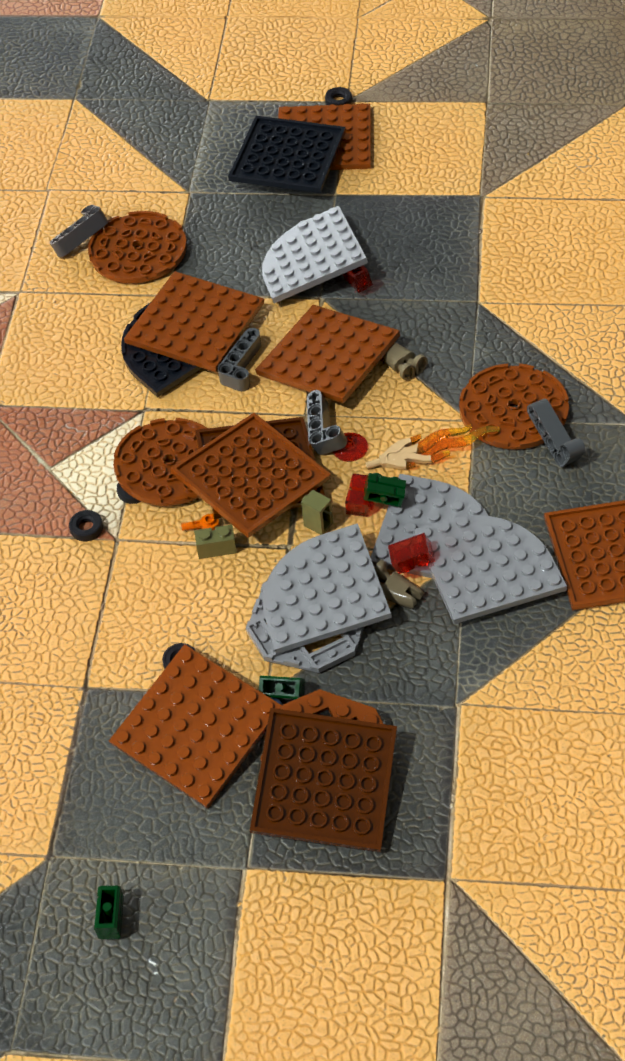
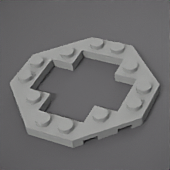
[246,581,365,673]

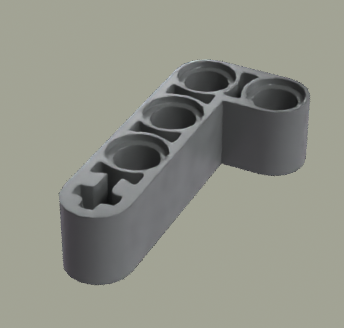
[50,205,108,257]
[218,328,261,392]
[307,390,348,455]
[527,398,585,468]

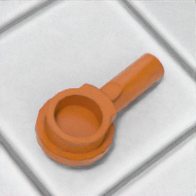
[181,514,219,531]

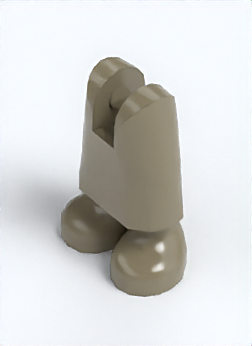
[382,342,428,381]
[375,559,424,609]

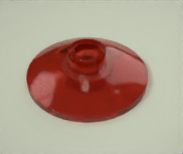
[332,432,368,462]

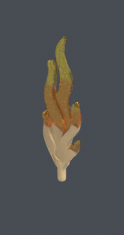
[365,424,500,469]

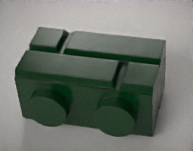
[363,473,406,508]
[259,676,305,699]
[94,885,124,939]

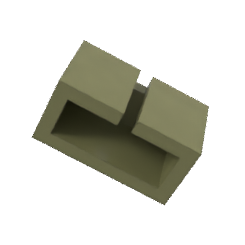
[301,490,333,535]
[194,524,237,559]

